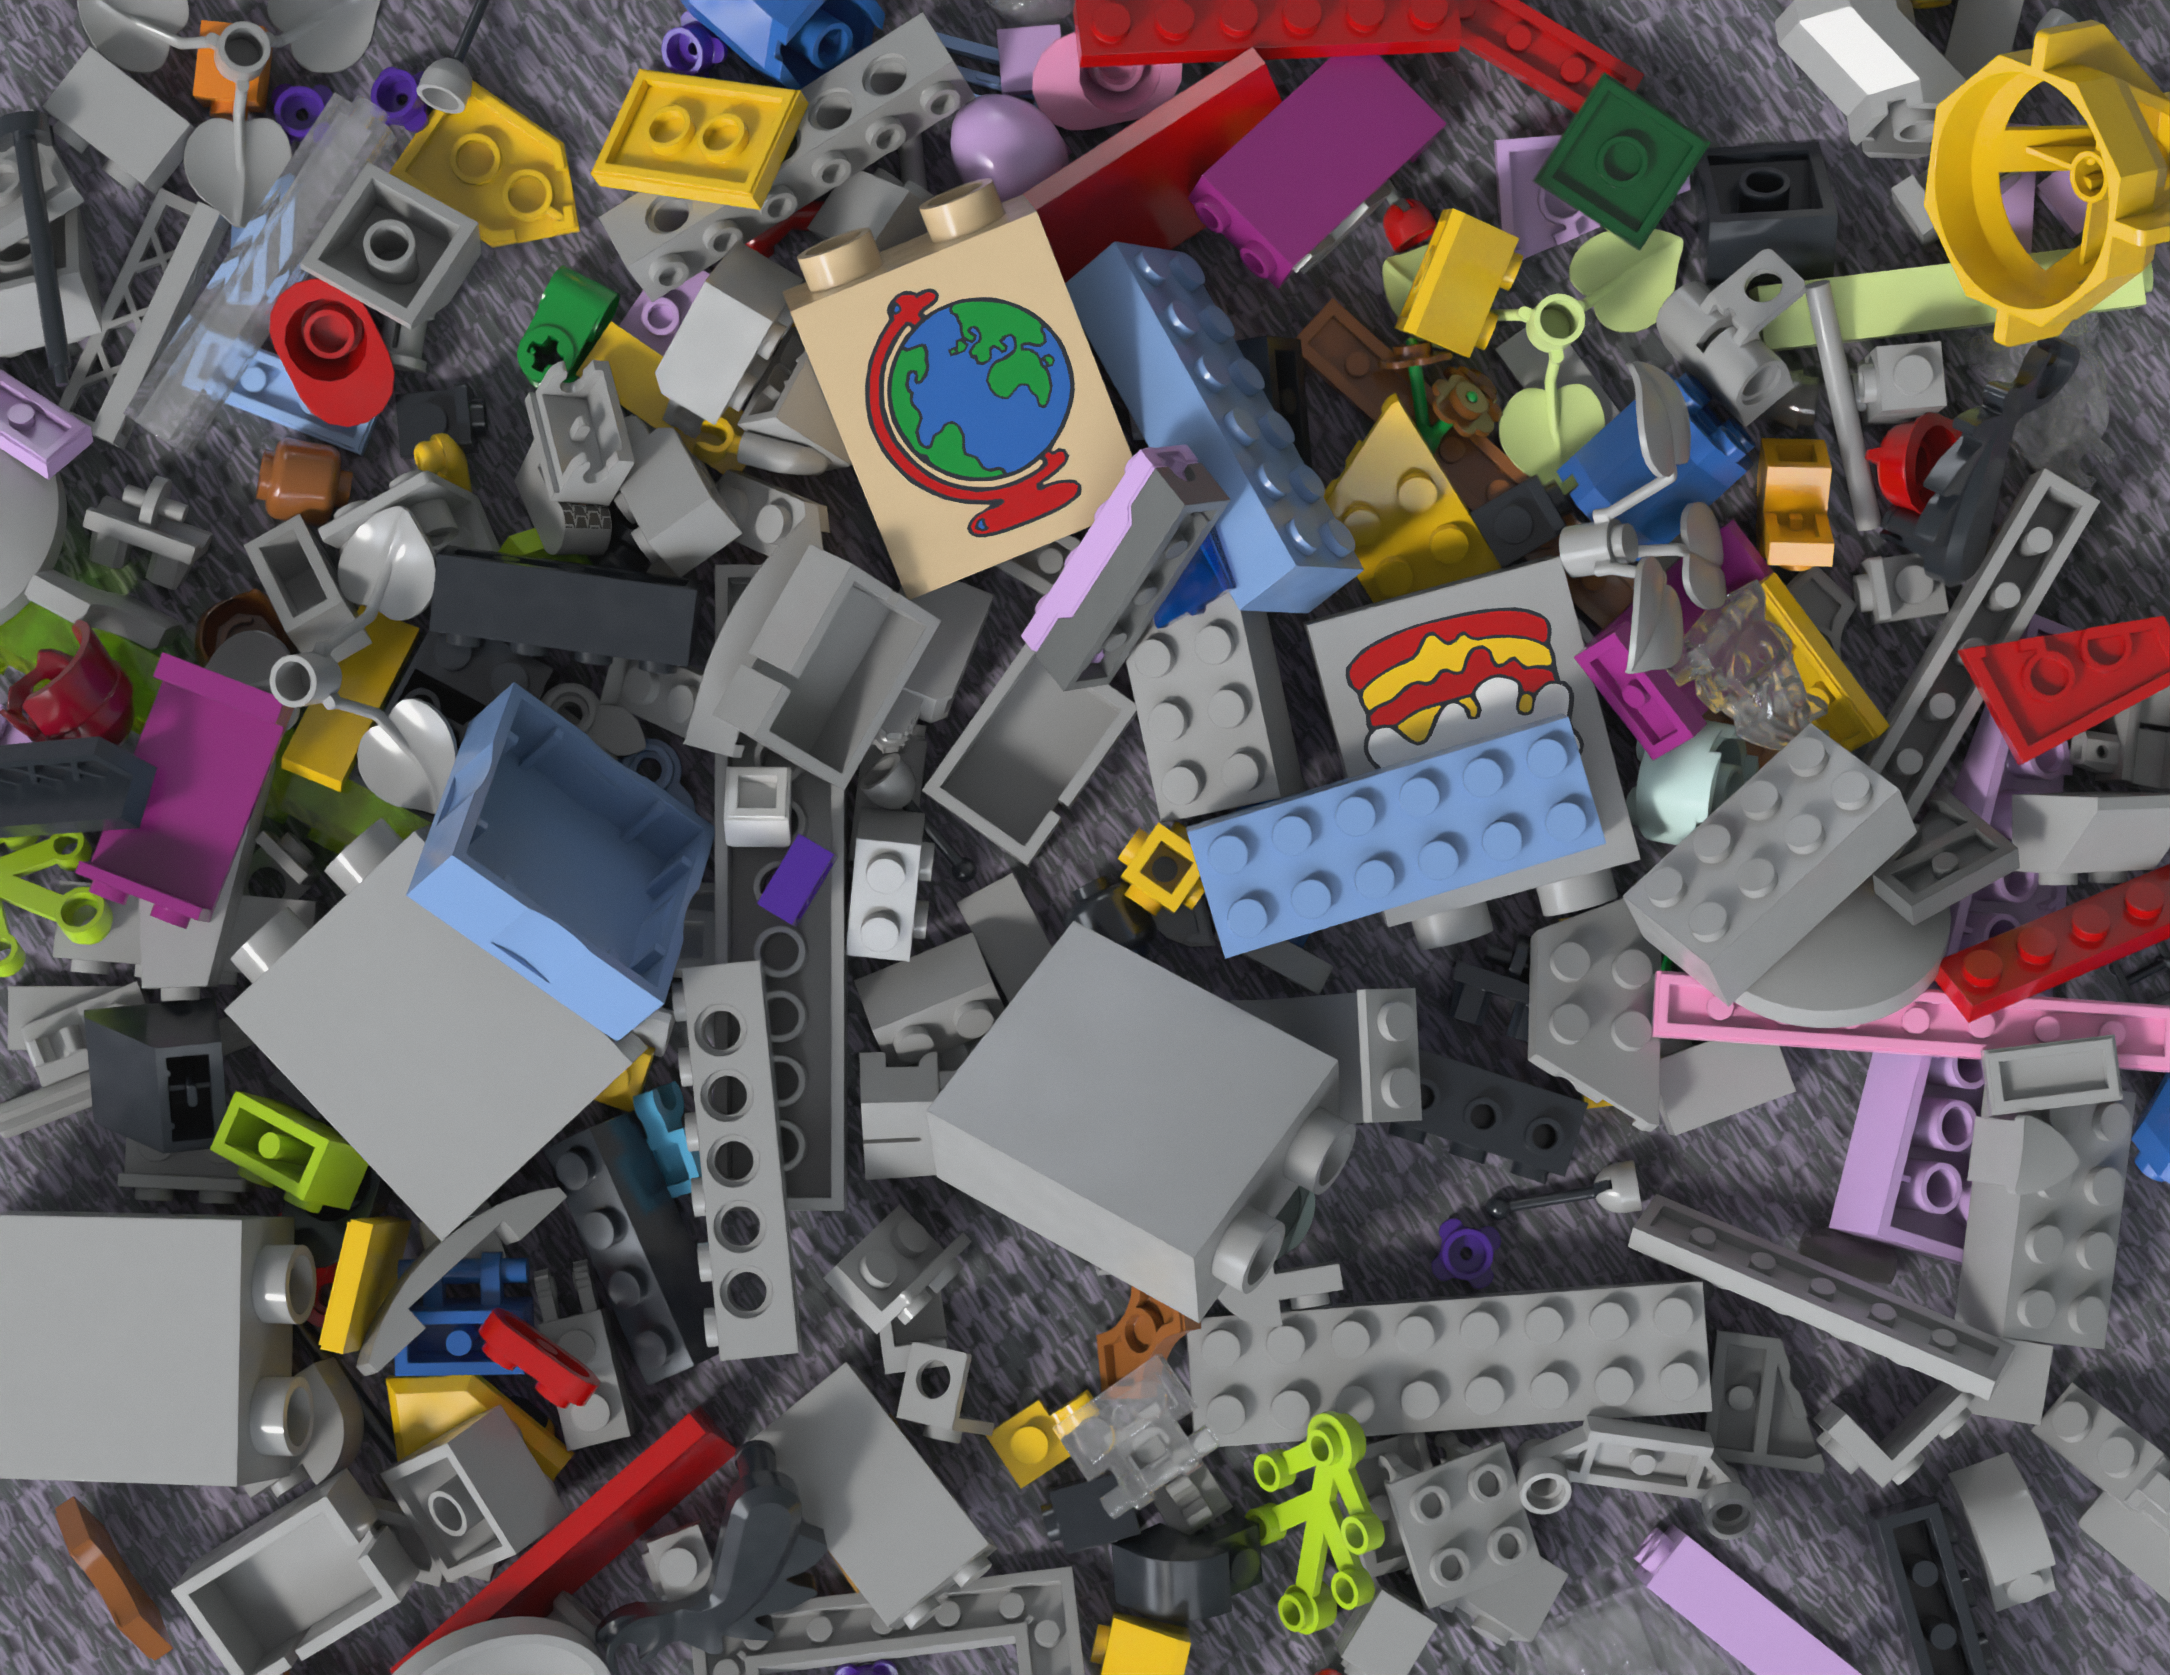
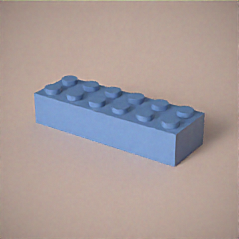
[1065,242,1364,613]
[1186,713,1606,959]

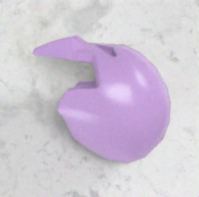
[951,94,1072,203]

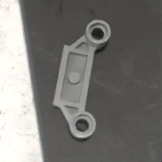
[1516,1415,1757,1540]

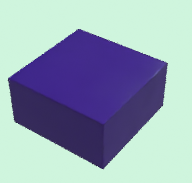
[757,834,838,927]

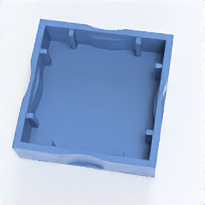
[406,682,715,1042]

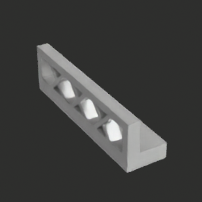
[58,188,230,450]

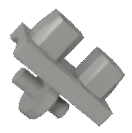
[82,476,213,590]

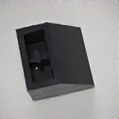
[84,997,226,1154]

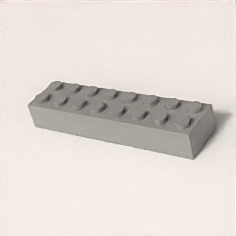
[1186,1278,1712,1449]

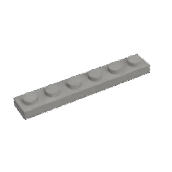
[1628,1194,2016,1401]

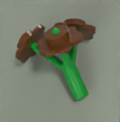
[1377,338,1503,454]

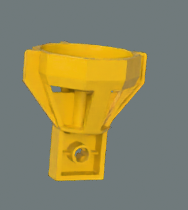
[1924,20,2170,347]

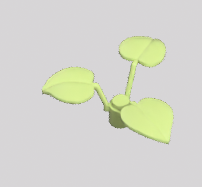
[1382,229,1684,495]

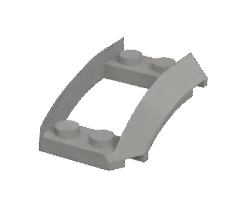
[599,469,830,758]

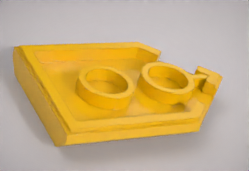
[389,80,580,248]
[386,1375,575,1480]

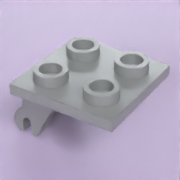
[1378,1430,1543,1609]

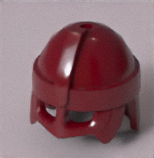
[0,619,135,747]

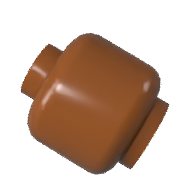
[256,437,353,526]

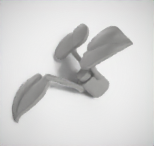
[77,0,380,228]
[1559,361,1727,674]
[205,506,458,814]

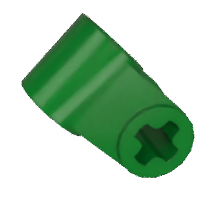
[517,265,621,389]

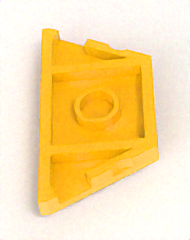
[1323,393,1502,603]

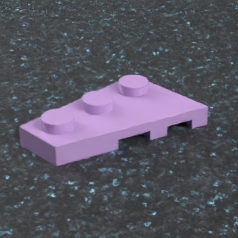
[1494,125,1690,260]

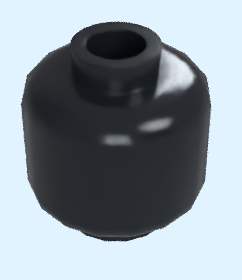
[1063,875,1157,957]

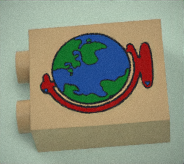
[782,178,1133,600]

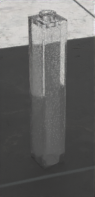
[123,93,397,457]

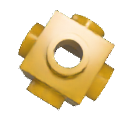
[1118,821,1205,917]

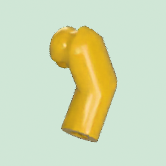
[414,433,472,493]

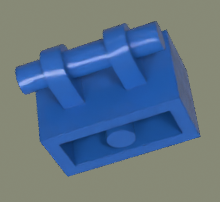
[394,1251,534,1376]

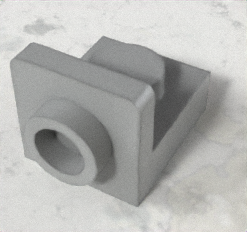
[1852,553,1949,626]

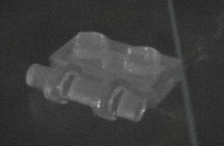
[1052,1353,1220,1519]

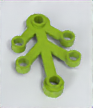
[0,832,113,977]
[1245,1411,1385,1635]

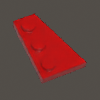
[1957,616,2170,765]

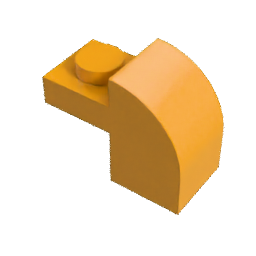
[1756,438,1835,571]

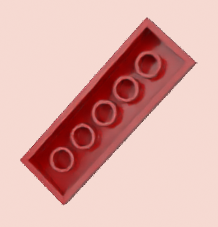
[1023,47,1282,283]
[389,1405,737,1674]

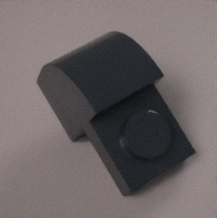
[1111,1516,1263,1621]

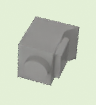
[641,1517,713,1603]

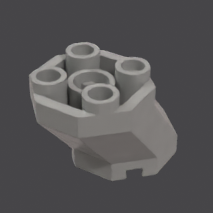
[1775,0,1967,159]

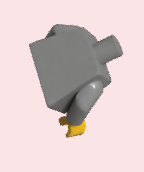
[693,323,852,476]

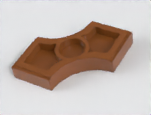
[1096,1286,1202,1400]
[55,1496,174,1661]

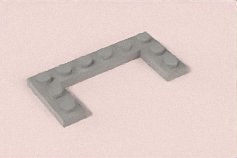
[692,1566,1085,1675]

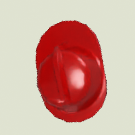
[269,278,395,427]
[1865,412,1962,514]

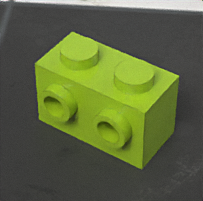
[210,1091,369,1213]

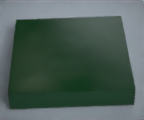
[1532,72,1711,251]

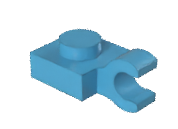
[633,1081,702,1198]

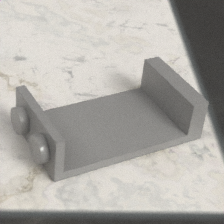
[1227,988,1422,1124]
[750,1362,998,1630]

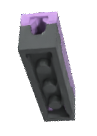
[1021,444,1231,692]

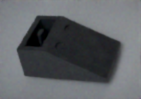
[348,631,560,823]

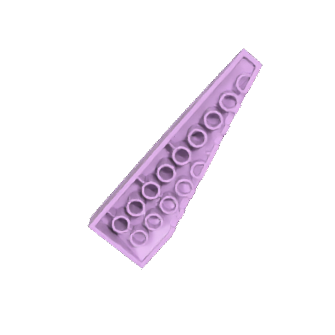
[1829,614,2076,1266]

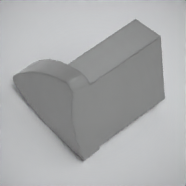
[1967,1115,2080,1195]

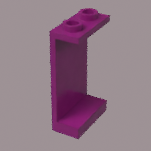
[1188,55,1447,289]
[1574,520,1774,760]
[75,652,294,929]

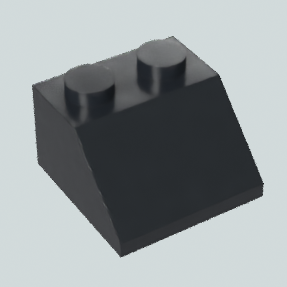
[1693,142,1838,285]

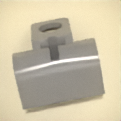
[1656,249,1806,427]

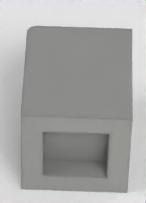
[880,1287,949,1374]

